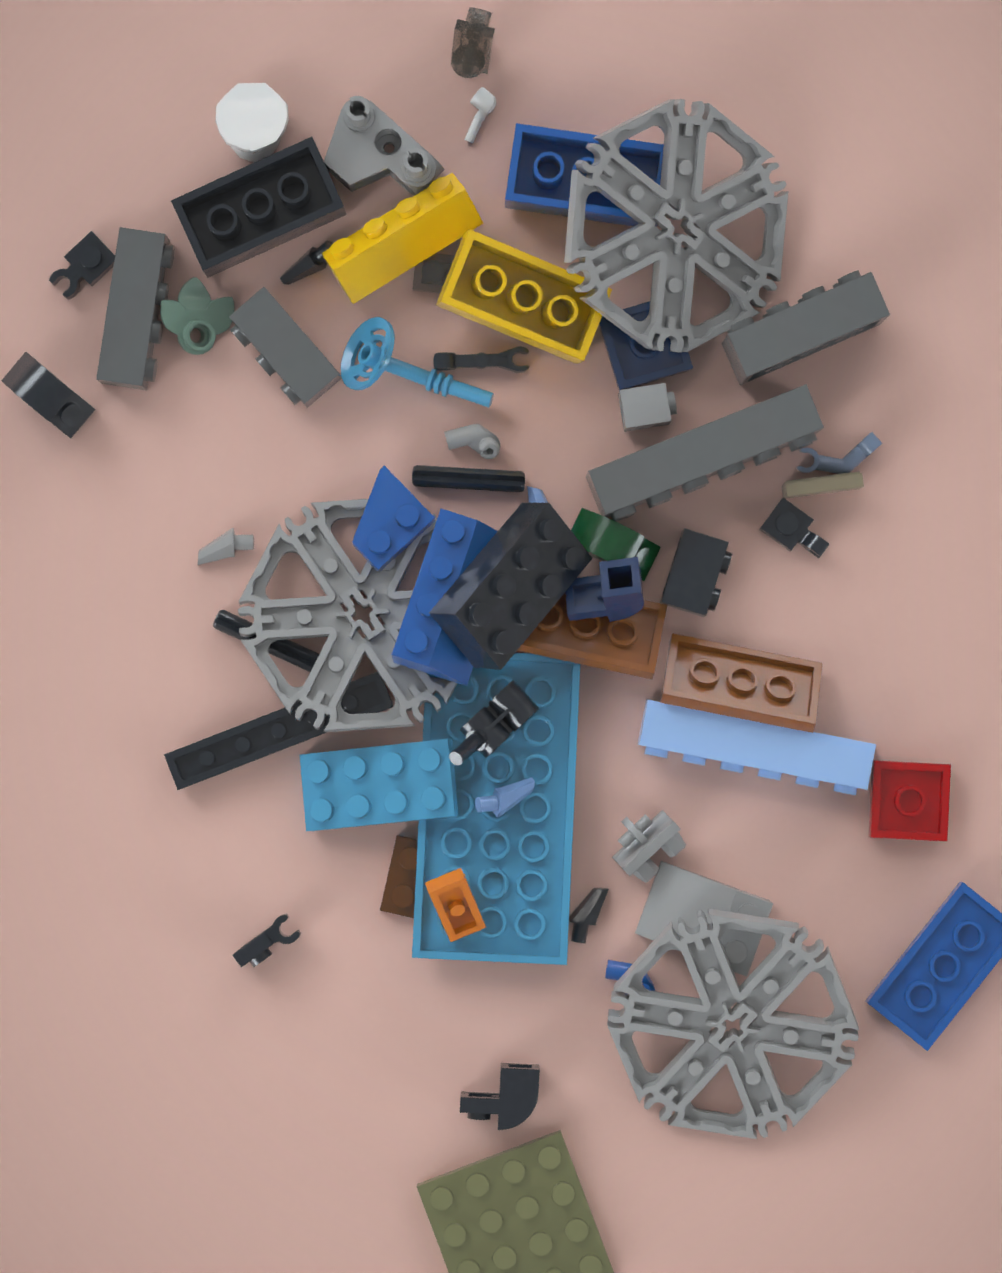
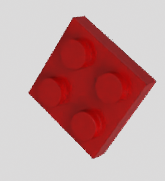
[868,760,951,842]

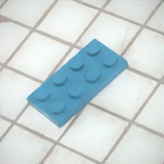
[300,739,459,831]

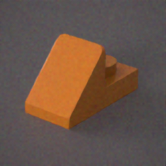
[425,868,486,942]

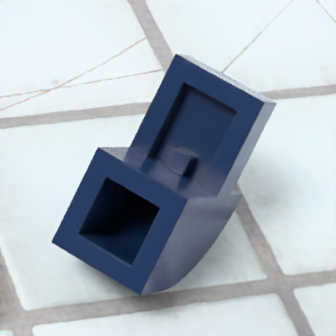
[565,557,644,622]

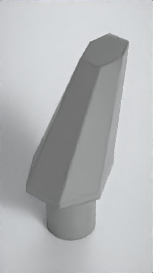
[198,528,254,565]

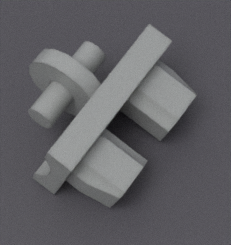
[612,810,686,883]

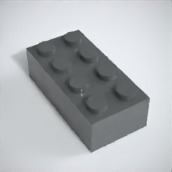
[722,270,890,385]

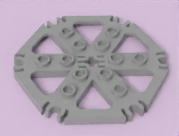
[564,99,789,352]
[238,499,457,732]
[607,908,859,1139]

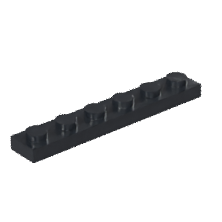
[164,672,393,790]

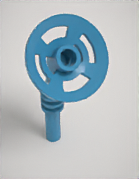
[341,317,494,408]

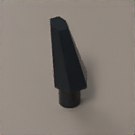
[280,240,333,285]
[569,888,609,943]

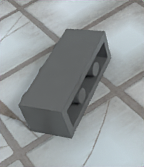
[229,287,342,408]

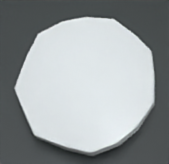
[215,83,289,163]

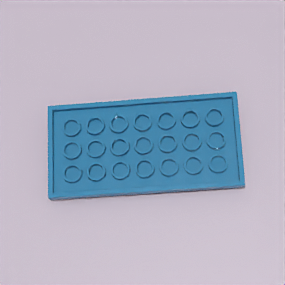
[412,653,580,965]

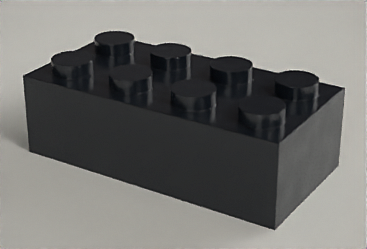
[171,137,347,278]
[429,503,593,670]

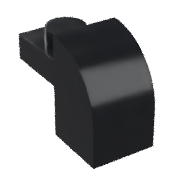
[1,352,96,438]
[460,1063,540,1130]

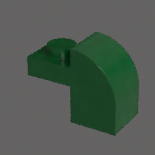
[571,508,661,581]

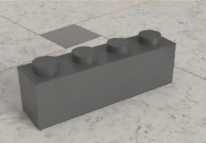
[96,227,175,390]

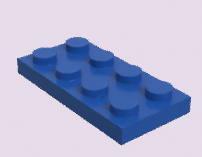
[865,881,1002,1051]

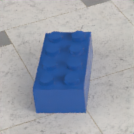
[505,123,664,227]

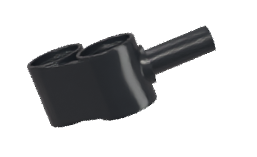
[449,680,540,765]

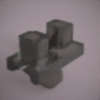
[451,7,495,78]

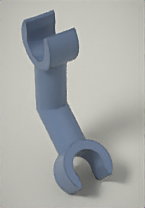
[796,432,882,474]

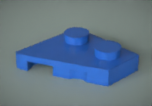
[352,465,435,572]

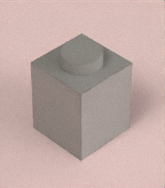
[618,383,677,432]

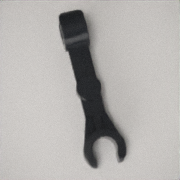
[433,346,529,373]

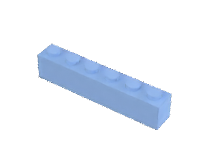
[638,699,876,795]

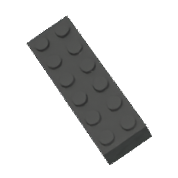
[586,384,824,522]

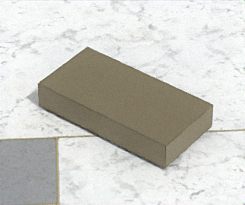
[782,471,864,499]

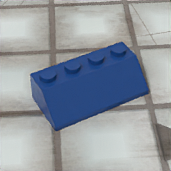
[391,508,498,686]

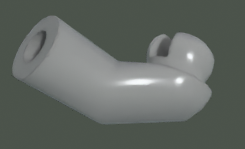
[444,424,500,459]

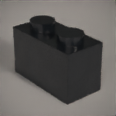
[660,528,732,617]

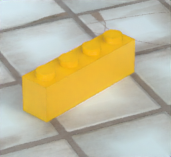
[322,173,484,304]

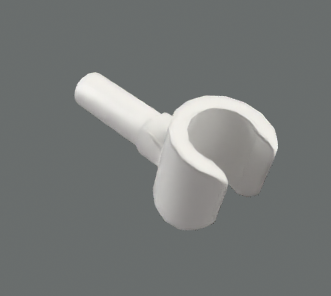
[464,87,496,143]

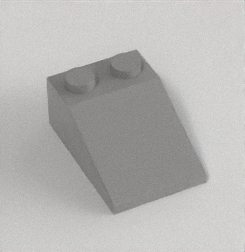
[635,861,773,977]

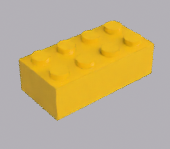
[436,229,613,364]

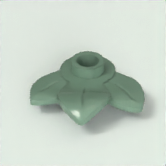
[160,277,234,355]

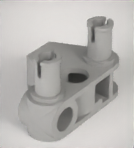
[324,96,444,196]

